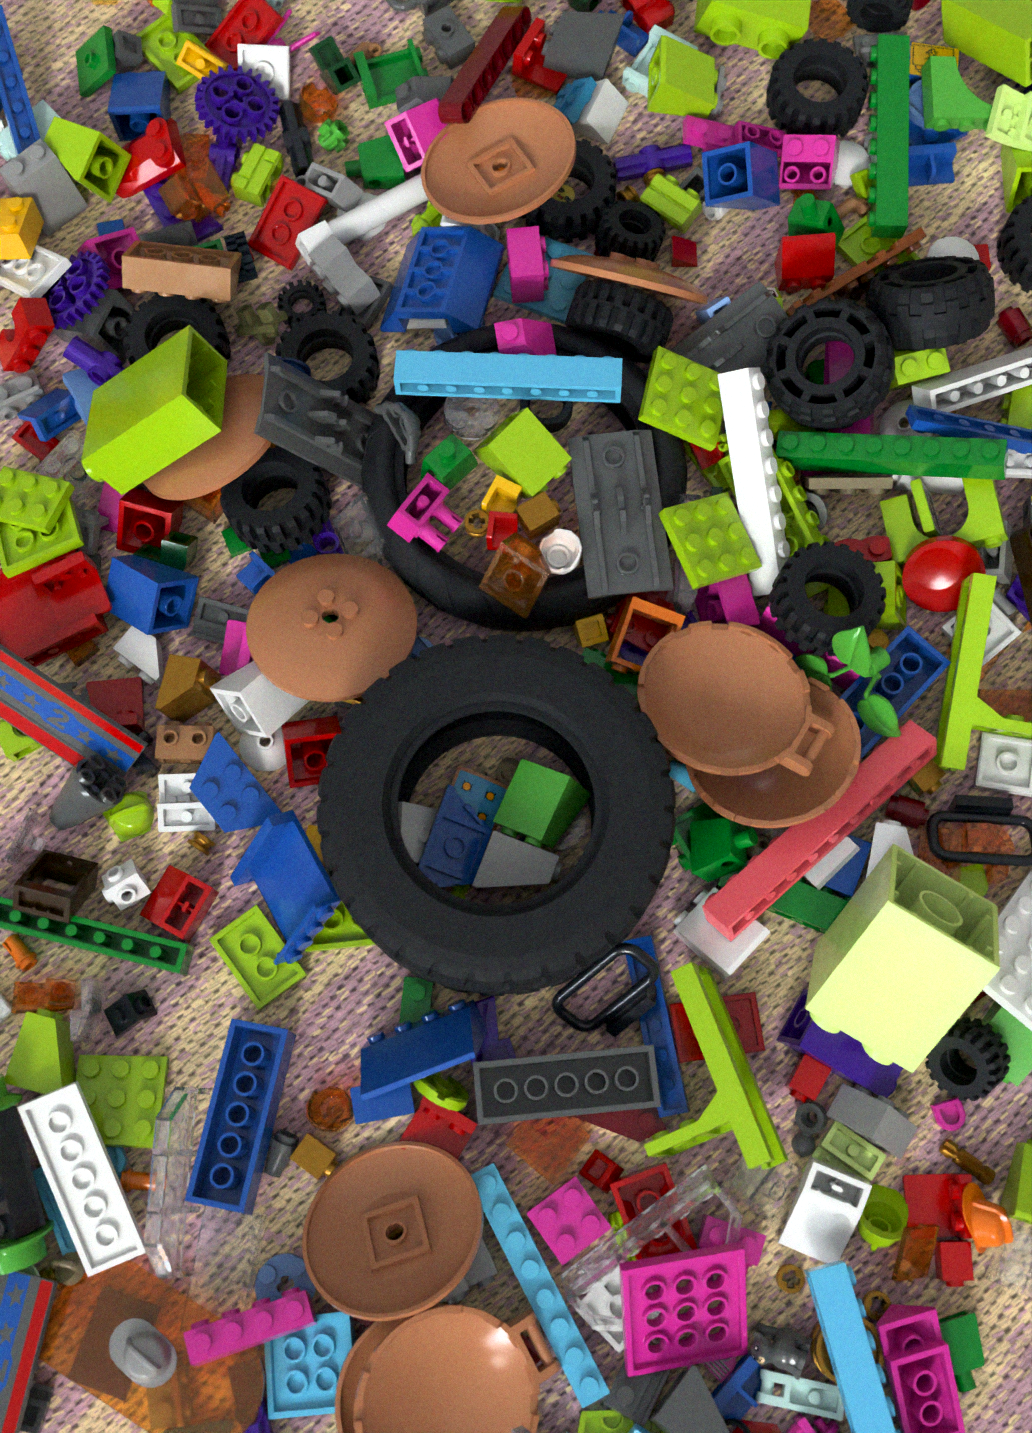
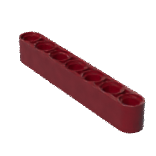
[438,6,531,124]

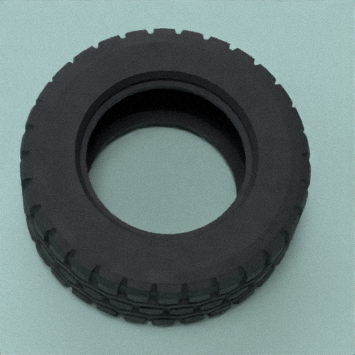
[317,634,676,996]

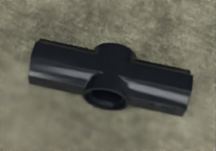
[279,100,314,178]

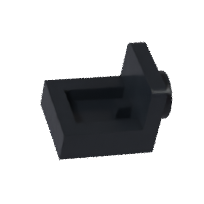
[132,730,160,778]
[103,989,157,1036]

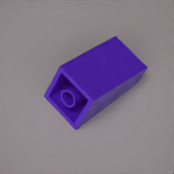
[776,989,905,1098]

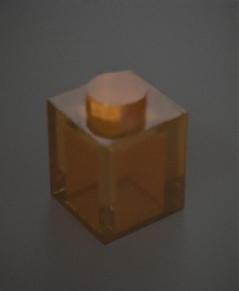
[158,173,205,221]

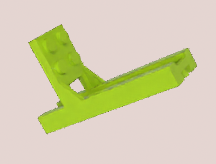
[932,573,1032,772]
[644,962,789,1170]

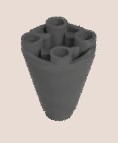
[49,755,126,830]

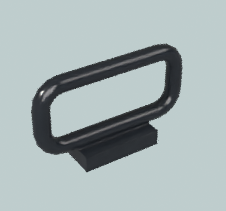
[926,795,1032,867]
[552,943,659,1037]

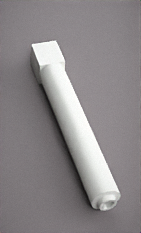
[295,173,428,266]

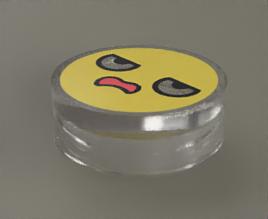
[551,184,576,202]

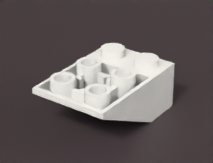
[778,1156,872,1263]

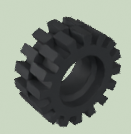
[277,280,327,328]

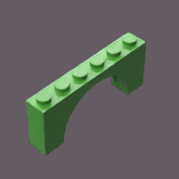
[921,56,993,132]

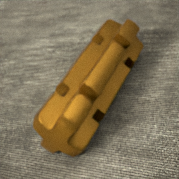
[939,1139,996,1185]

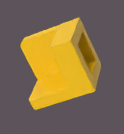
[481,475,522,517]
[572,612,609,648]

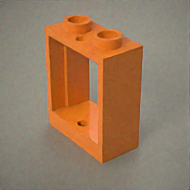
[605,596,685,679]

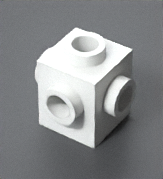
[101,858,151,911]

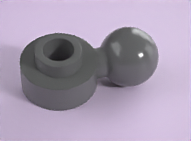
[791,1102,828,1157]

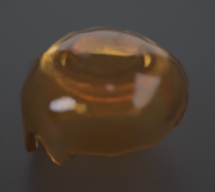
[299,83,338,124]
[306,1086,354,1133]

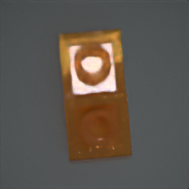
[11,978,76,1014]

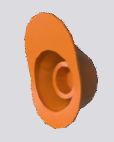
[962,1182,1014,1254]

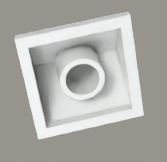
[571,78,629,145]

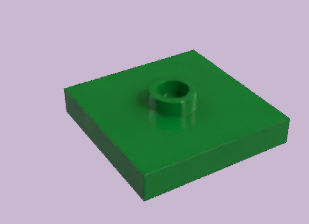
[76,25,116,97]

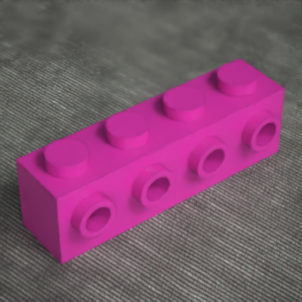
[183,1287,318,1366]

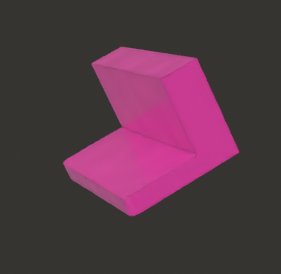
[219,619,253,675]

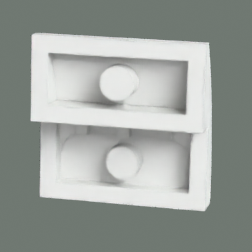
[157,772,217,832]

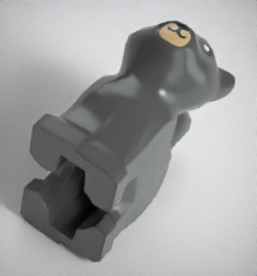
[748,1323,812,1380]

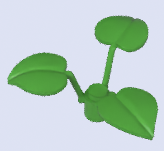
[795,625,902,737]

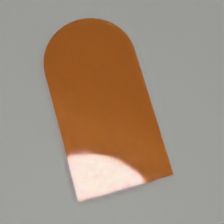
[39,1259,264,1433]

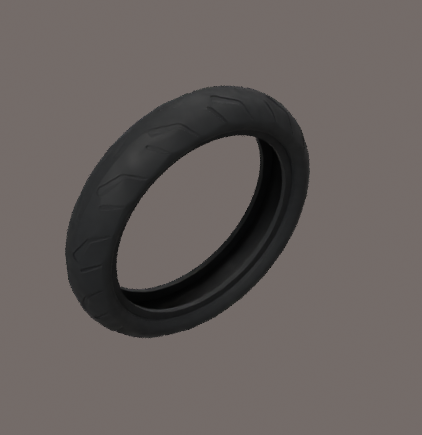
[361,324,688,632]

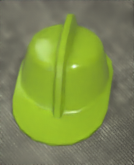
[102,791,154,842]
[858,1184,908,1251]

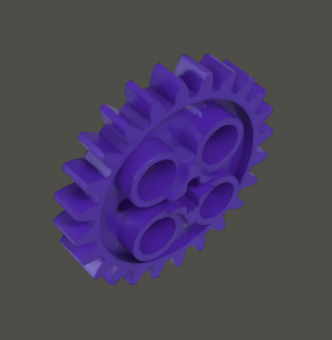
[194,65,280,144]
[41,250,111,330]

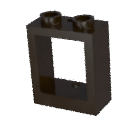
[12,849,98,923]

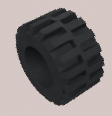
[846,0,914,33]
[594,200,666,263]
[925,1017,1011,1102]

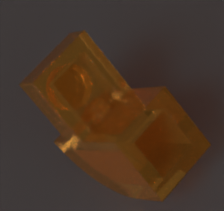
[960,823,1015,884]

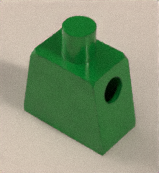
[344,135,405,189]
[788,193,845,251]
[420,434,478,490]
[690,818,758,882]
[938,1309,985,1392]

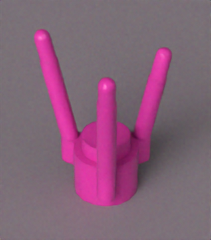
[266,9,321,53]

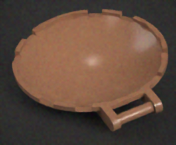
[637,620,835,776]
[686,677,861,828]
[354,1305,562,1433]

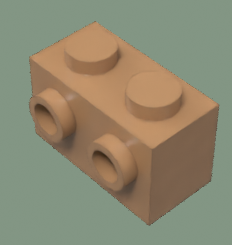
[155,721,218,764]

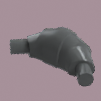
[375,401,422,464]

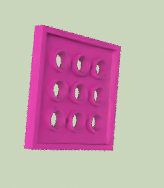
[619,1241,748,1377]

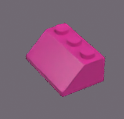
[689,574,760,628]

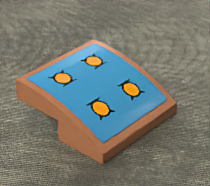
[451,765,508,840]

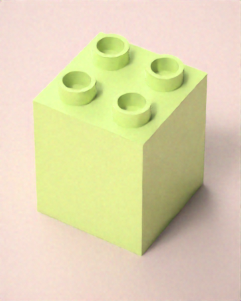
[805,843,1000,1073]

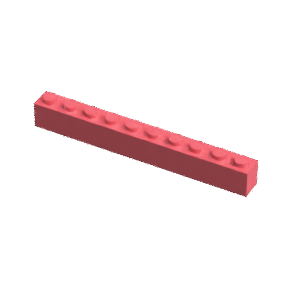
[702,720,937,942]

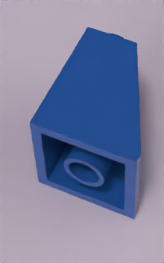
[108,71,170,141]
[702,141,780,210]
[106,554,199,635]

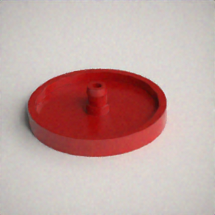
[902,535,986,612]

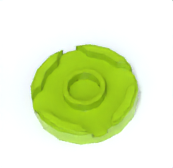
[413,1071,469,1111]

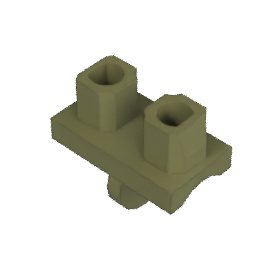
[235,301,288,346]

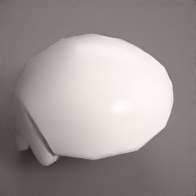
[538,528,582,575]

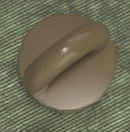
[496,757,520,786]
[746,834,770,858]
[50,1252,85,1286]

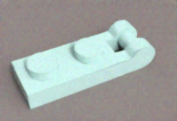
[755,1368,844,1421]

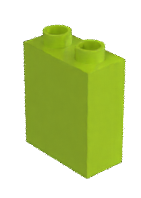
[693,0,811,59]
[941,0,1032,87]
[81,325,228,495]

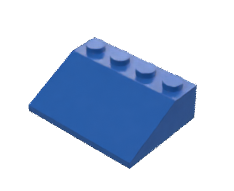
[360,999,488,1101]

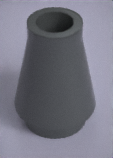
[264,1129,299,1178]

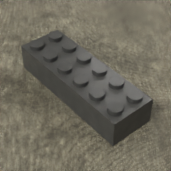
[473,1045,661,1125]

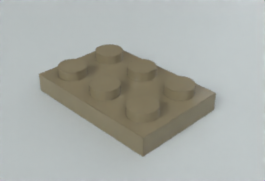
[800,475,893,495]

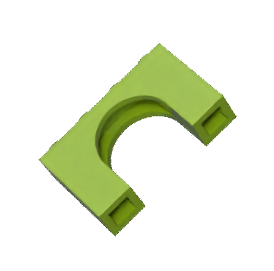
[880,478,1009,569]

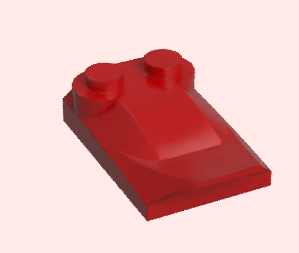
[115,117,187,199]
[609,1162,698,1260]

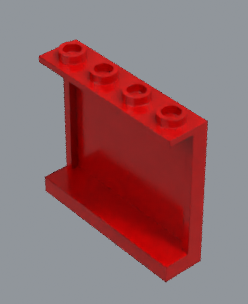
[0,548,109,667]

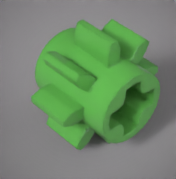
[318,118,350,153]

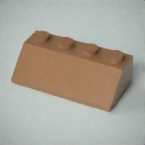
[122,240,242,303]

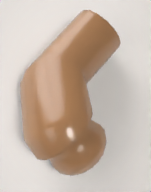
[345,42,382,67]
[835,197,871,219]

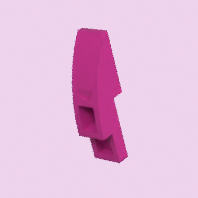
[683,115,785,157]

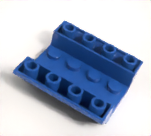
[380,226,504,333]

